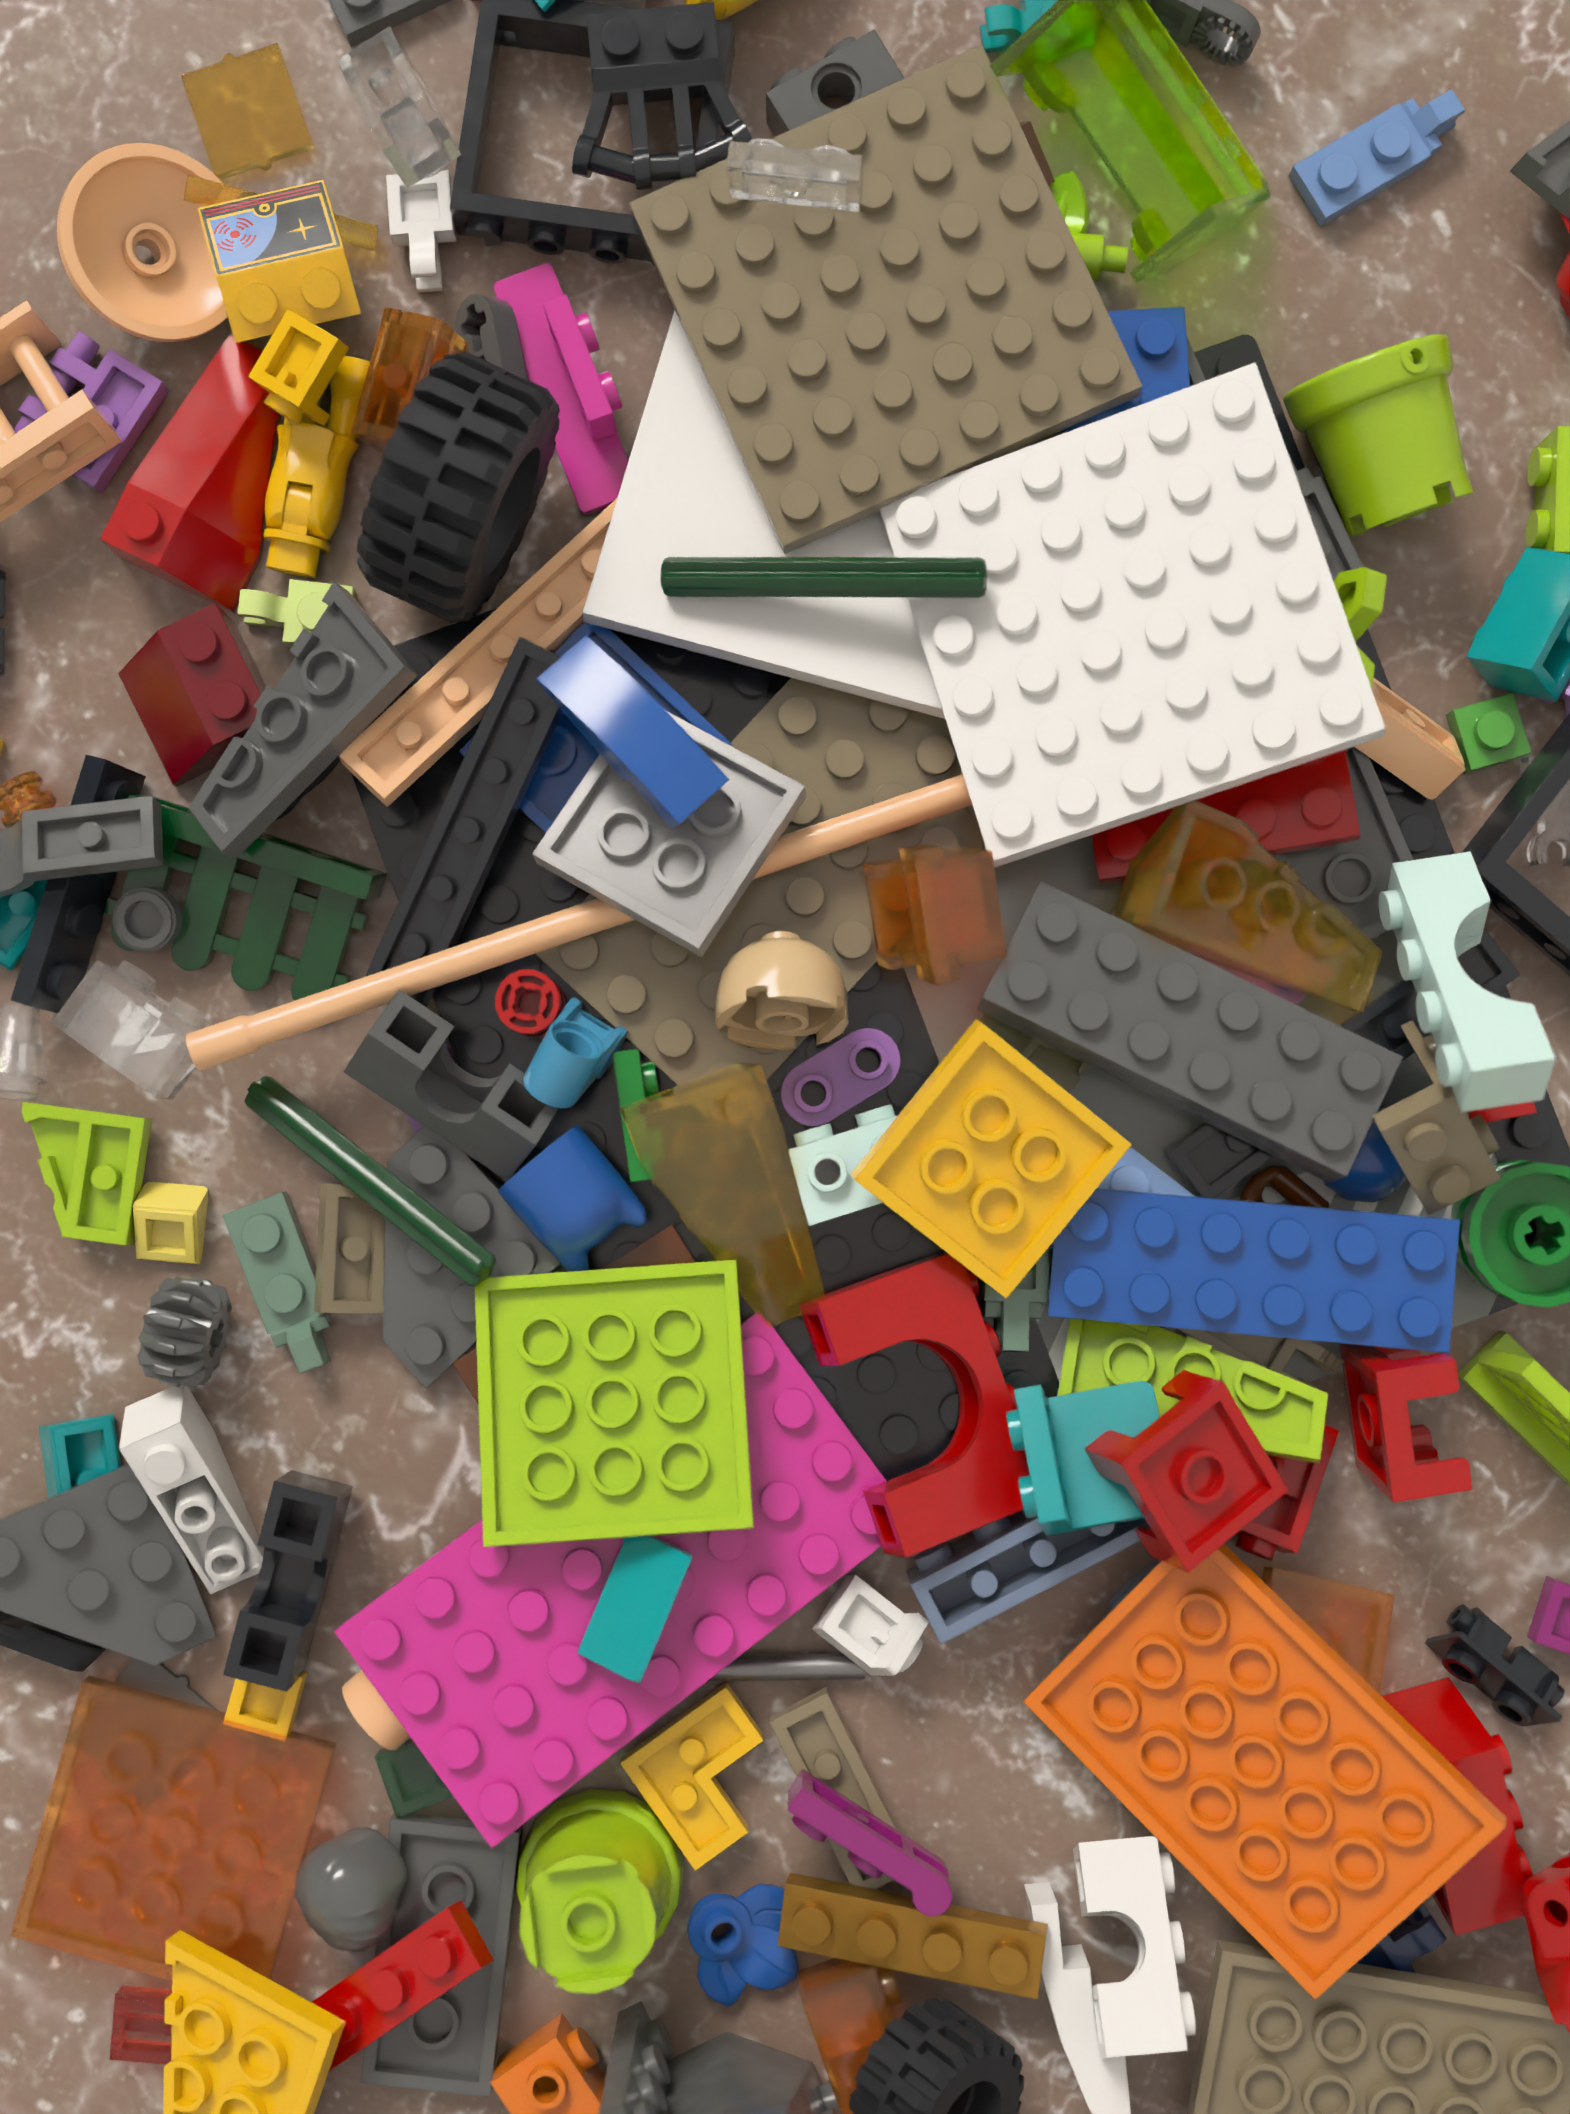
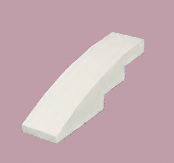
[1024,1882,1131,2114]

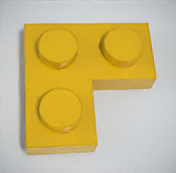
[620,1681,764,1871]

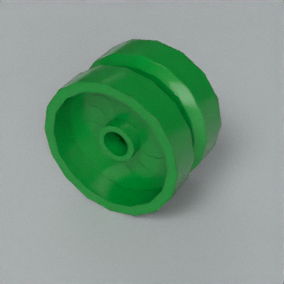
[1451,1159,1570,1308]

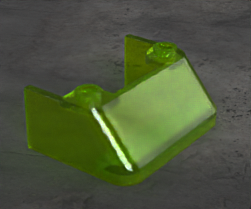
[990,0,1270,284]

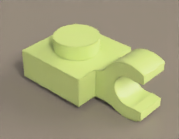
[238,579,356,647]

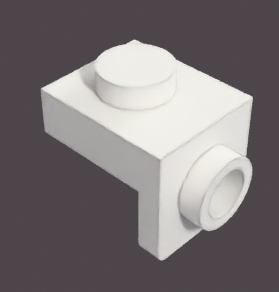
[812,1575,929,1676]

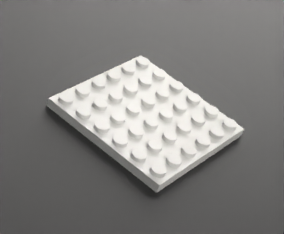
[880,362,1386,868]

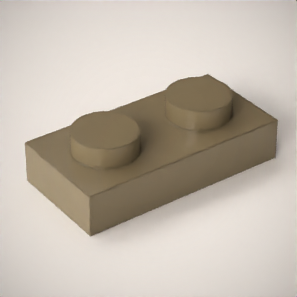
[314,1183,385,1314]

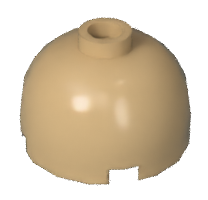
[716,931,849,1050]

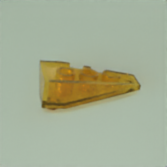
[1113,800,1383,1012]
[620,1062,825,1328]

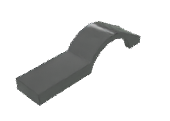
[0,796,163,897]

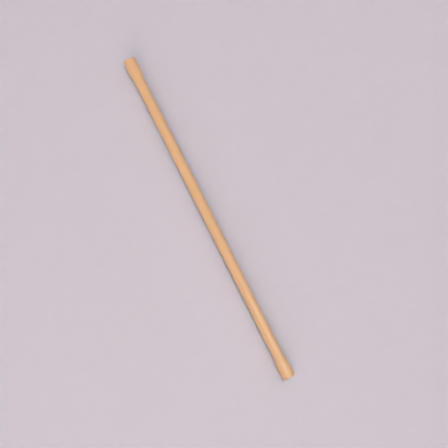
[186,774,972,1071]

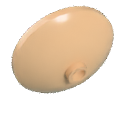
[57,143,235,342]

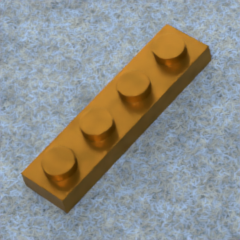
[777,1873,1048,2000]

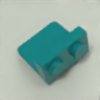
[1006,1381,1160,1536]

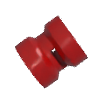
[495,969,566,1037]

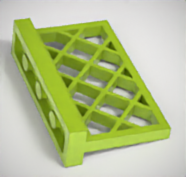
[1458,1331,1570,1487]

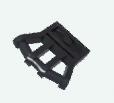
[572,2,755,190]

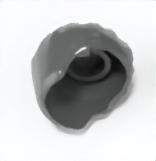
[295,1827,407,1953]

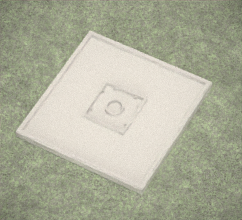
[583,310,1031,719]

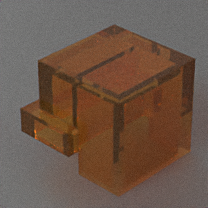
[863,844,1007,985]

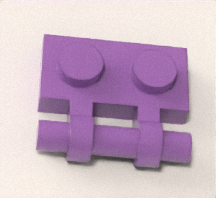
[14,331,169,494]

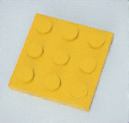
[850,1019,1132,1299]

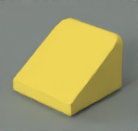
[133,1181,208,1265]

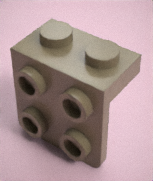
[1372,1020,1501,1216]

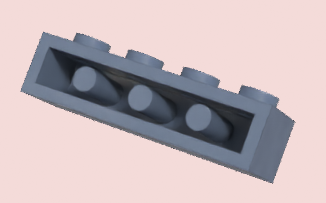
[906,1510,1152,1644]

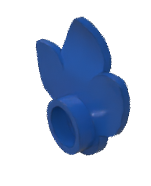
[687,1884,798,2007]

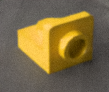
[248,309,349,426]

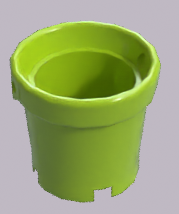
[1283,334,1473,538]
[516,1788,684,1994]

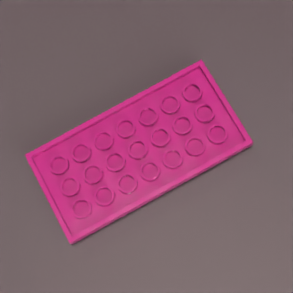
[334,1310,886,1849]

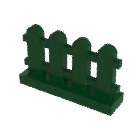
[104,795,388,1001]

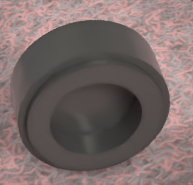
[113,887,183,952]

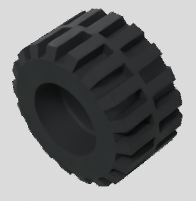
[849,1998,1024,2114]

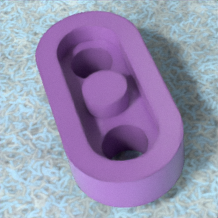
[781,1028,900,1126]

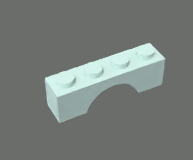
[1379,852,1556,1112]

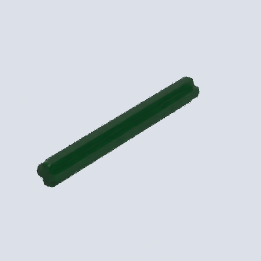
[660,557,987,598]
[244,1076,496,1287]

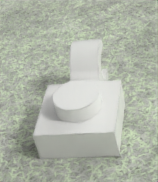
[386,170,456,293]

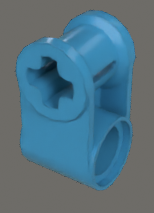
[523,997,629,1108]

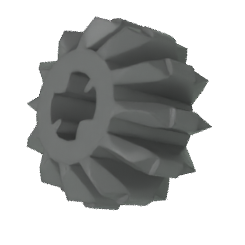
[138,1276,232,1388]

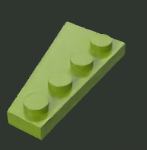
[1057,1318,1328,1463]

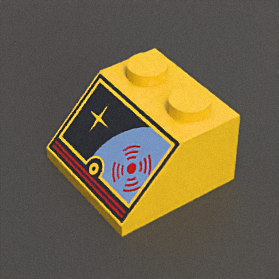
[198,180,361,343]

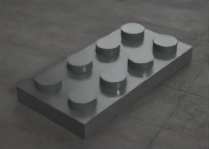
[360,1812,522,2097]

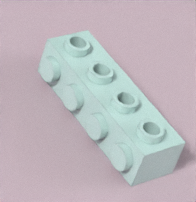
[784,1104,898,1226]

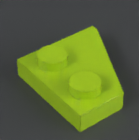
[21,1102,152,1246]

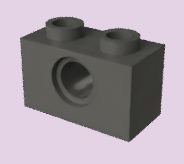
[766,29,905,137]

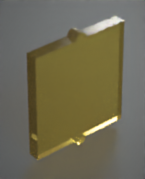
[181,43,314,180]

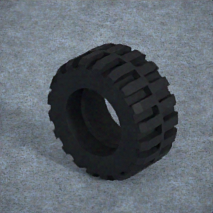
[357,352,560,623]

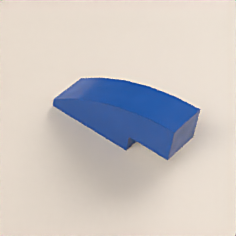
[535,636,729,829]

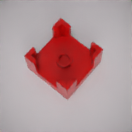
[1339,1343,1473,1503]
[1084,1370,1289,1573]

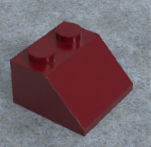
[118,602,266,787]

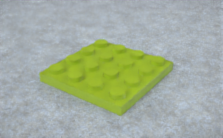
[475,1260,754,1548]

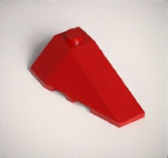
[100,335,281,613]

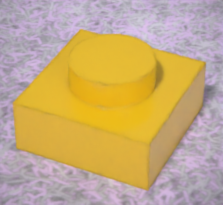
[223,1671,308,1741]

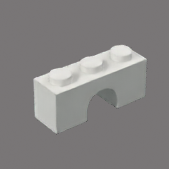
[1073,1836,1196,2059]

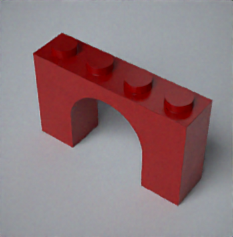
[798,1252,1030,1558]

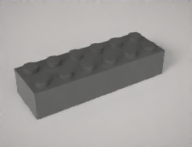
[976,881,1403,1183]

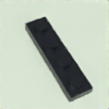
[11,755,146,1017]

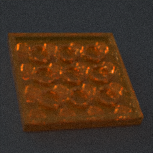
[10,1676,337,1981]

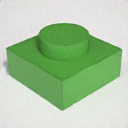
[1446,693,1532,774]

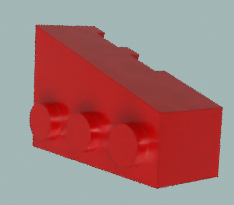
[1382,1677,1533,1936]

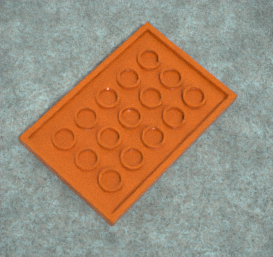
[1023,1544,1506,2000]

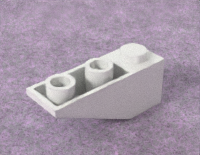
[119,1385,264,1594]

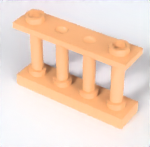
[0,300,122,522]

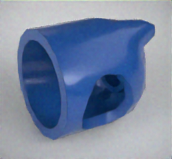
[497,1125,648,1272]

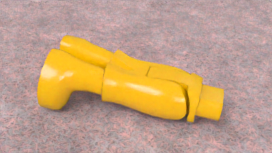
[263,356,388,579]

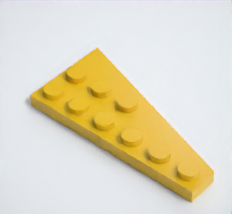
[163,1930,346,2114]

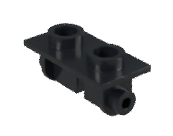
[1425,1604,1565,1727]

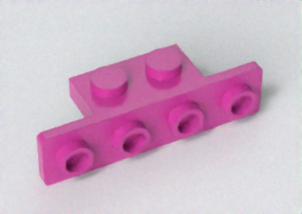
[494,263,628,515]

